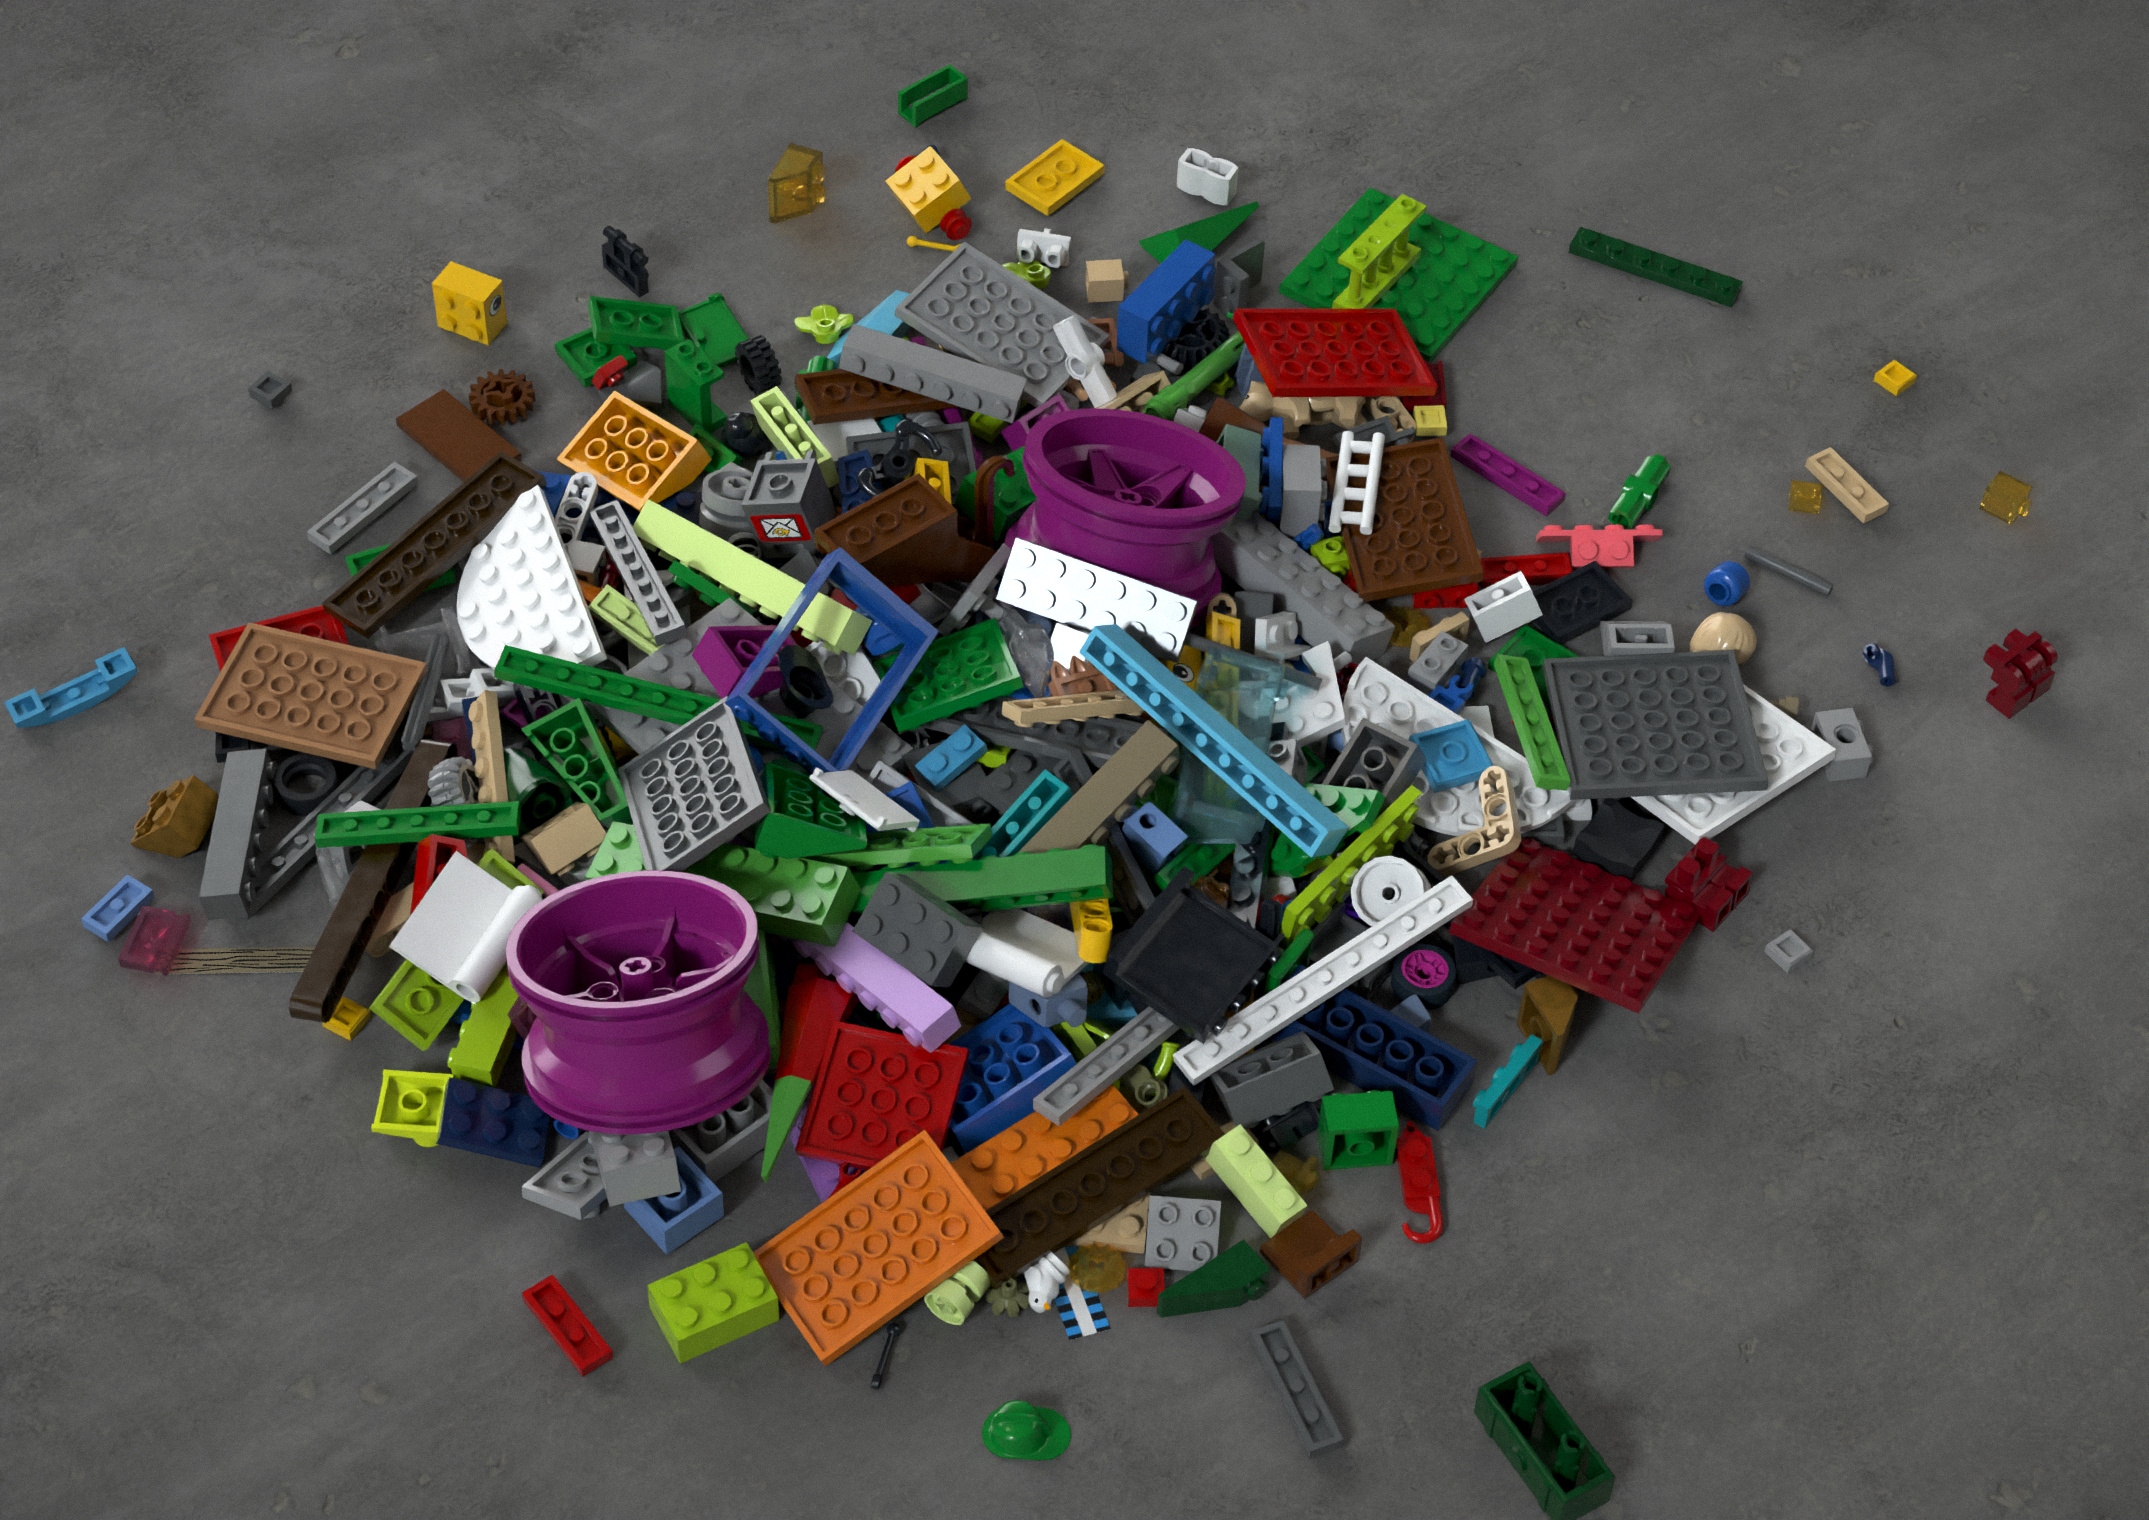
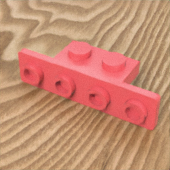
[1536,525,1663,569]

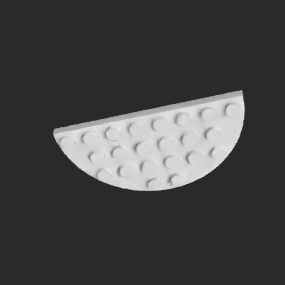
[457,485,607,670]
[1341,657,1578,836]

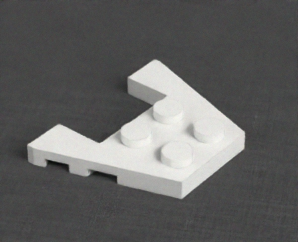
[1238,641,1346,748]

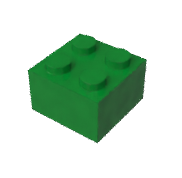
[1317,1090,1399,1170]

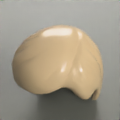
[1689,612,1757,665]

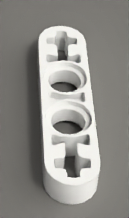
[554,472,598,554]

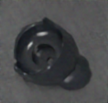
[721,412,771,458]

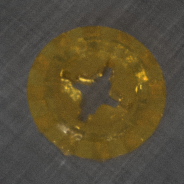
[1383,605,1430,647]
[1068,1241,1126,1293]

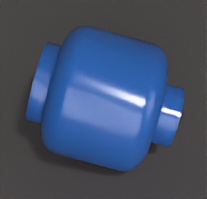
[1704,561,1750,607]

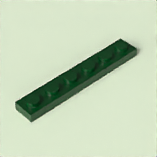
[1568,227,1743,308]

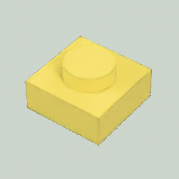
[1413,405,1447,436]

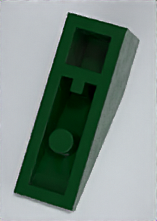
[1157,1239,1271,1318]

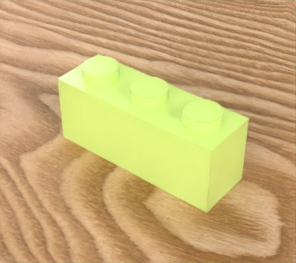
[1205,1124,1308,1238]

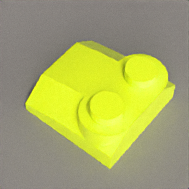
[371,1069,454,1147]

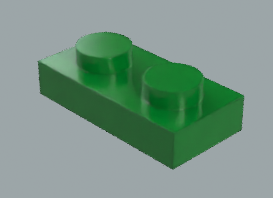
[689,424,743,473]

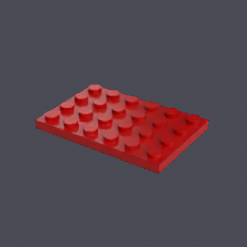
[1232,309,1438,398]

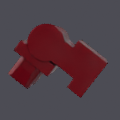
[1983,628,2058,719]
[1665,837,1753,933]

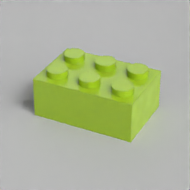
[647,1242,779,1364]

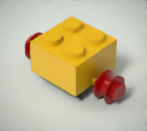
[885,146,972,240]

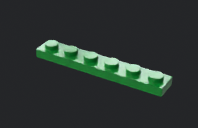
[315,801,521,848]

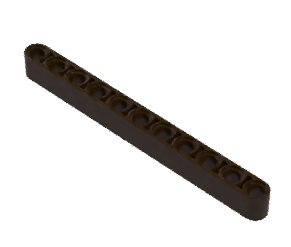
[289,738,458,1023]

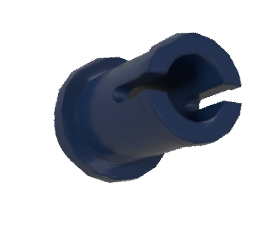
[1458,658,1486,699]

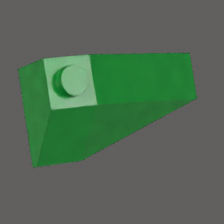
[1139,201,1259,263]

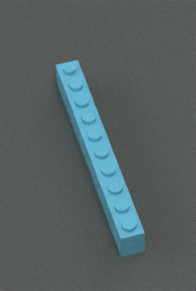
[1079,624,1349,858]

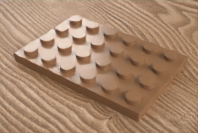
[194,622,428,769]

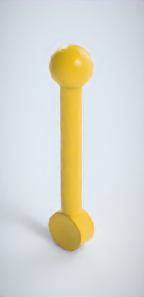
[907,236,961,252]

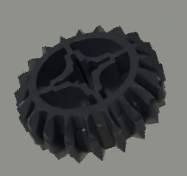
[1161,308,1230,374]

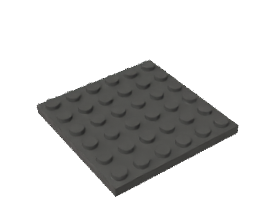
[1543,650,1768,800]

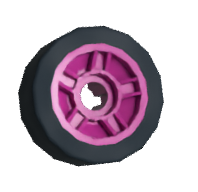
[1390,944,1457,1010]

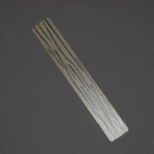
[155,947,359,974]

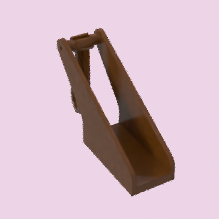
[814,455,1014,586]

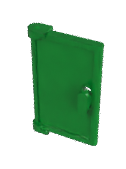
[678,292,749,368]

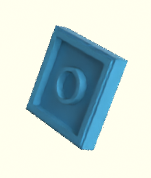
[1409,719,1493,793]

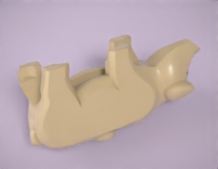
[1239,381,1367,439]

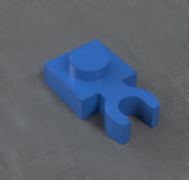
[1428,675,1473,715]

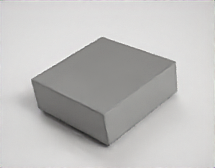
[1764,929,1813,974]

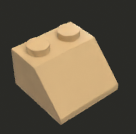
[520,802,606,876]

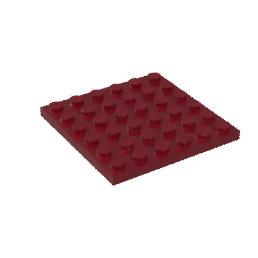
[1449,838,1701,1014]

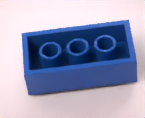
[1117,239,1216,364]

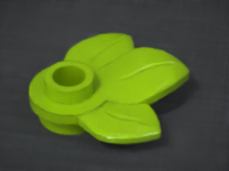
[1002,260,1051,289]
[794,304,854,344]

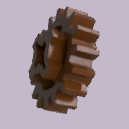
[469,369,536,426]

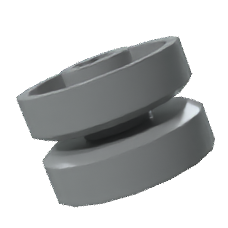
[699,469,754,541]

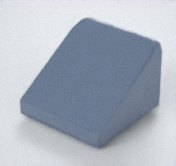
[1389,994,1431,1033]

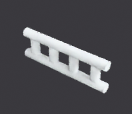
[1328,431,1385,535]

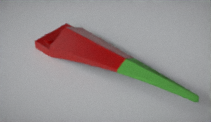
[761,963,860,1183]

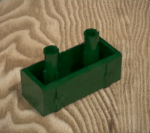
[1474,1361,1616,1520]

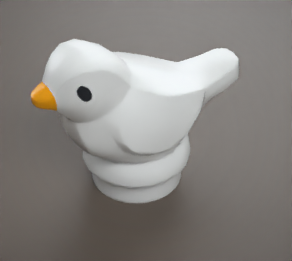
[1022,1252,1070,1313]

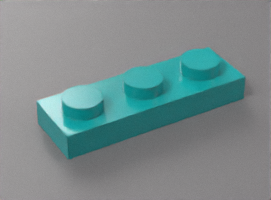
[1473,1034,1543,1129]

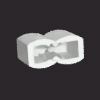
[1177,148,1238,205]

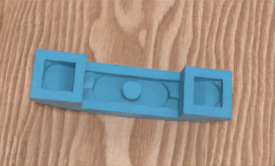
[4,647,138,728]

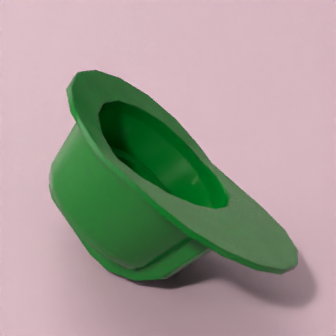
[981,1400,1071,1461]

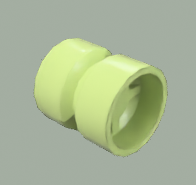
[924,1260,990,1325]

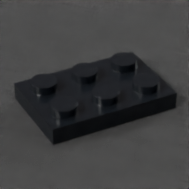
[1533,561,1633,645]

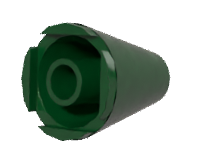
[503,748,573,833]

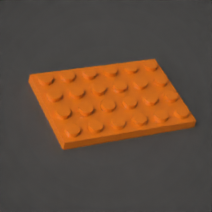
[753,1130,1004,1367]

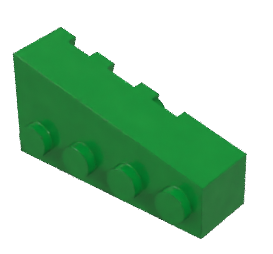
[521,698,633,830]

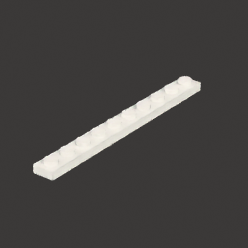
[1173,875,1473,1086]

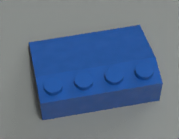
[948,1003,1076,1154]

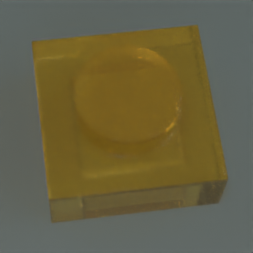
[1788,480,1822,514]

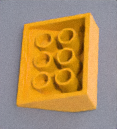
[556,391,712,512]

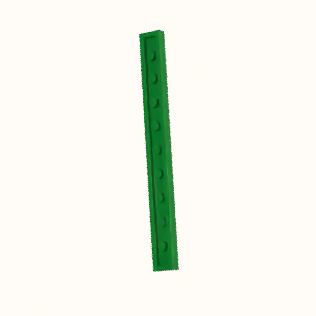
[494,645,823,751]

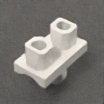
[1016,228,1071,268]

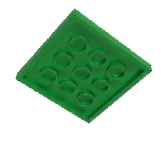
[874,618,1024,732]

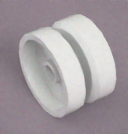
[1351,856,1431,927]

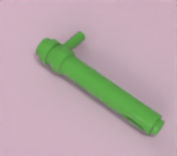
[1144,331,1245,421]

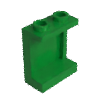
[664,339,727,433]

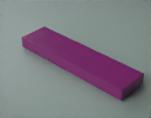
[1450,433,1566,517]

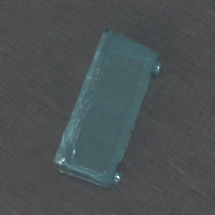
[1169,646,1288,844]

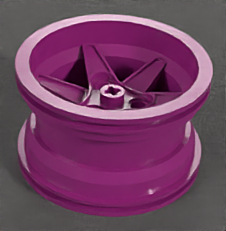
[1004,408,1246,628]
[505,870,771,1134]

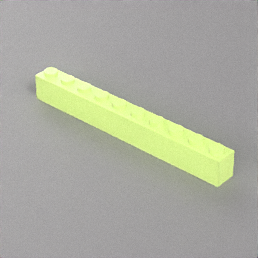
[632,499,872,655]

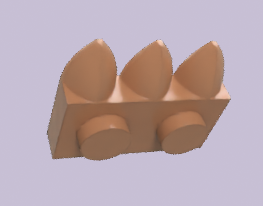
[1048,655,1118,696]

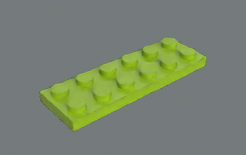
[1279,785,1422,951]
[369,849,544,1051]

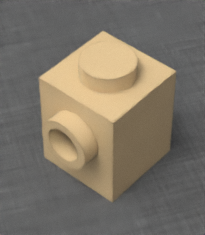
[1085,259,1129,303]

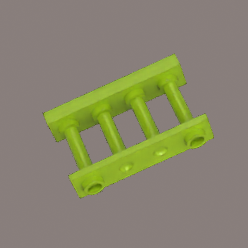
[1332,194,1427,309]

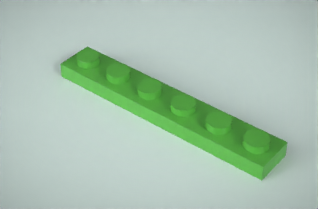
[1494,654,1571,791]

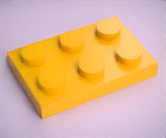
[1005,139,1105,216]

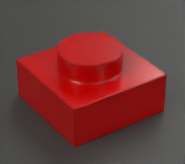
[591,355,628,391]
[1127,1268,1164,1307]

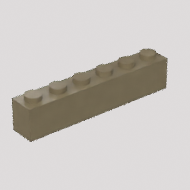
[1019,720,1180,854]

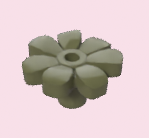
[985,1277,1030,1317]

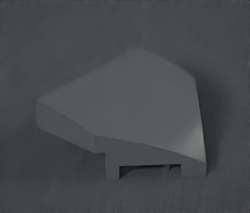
[597,361,667,410]

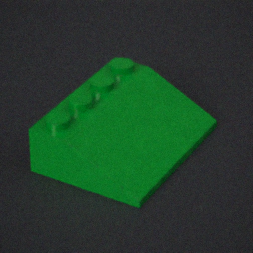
[754,762,867,859]

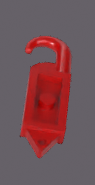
[1395,1121,1444,1244]

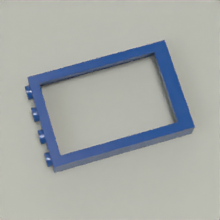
[725,547,939,775]

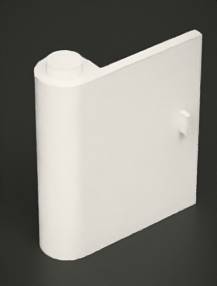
[389,851,543,1002]
[965,908,1089,998]

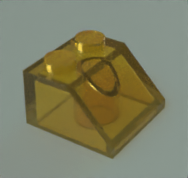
[768,143,826,224]

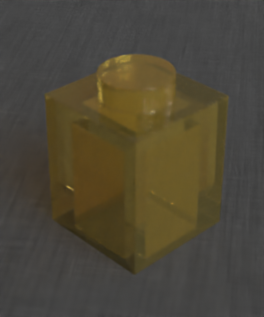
[1979,471,2033,525]

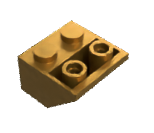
[130,775,219,858]

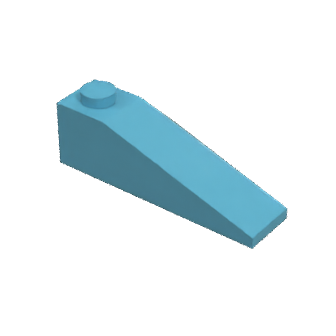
[827,290,910,368]

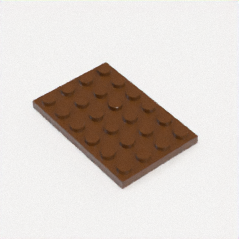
[1325,437,1483,602]

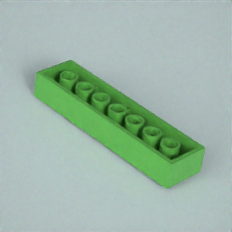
[585,821,861,947]

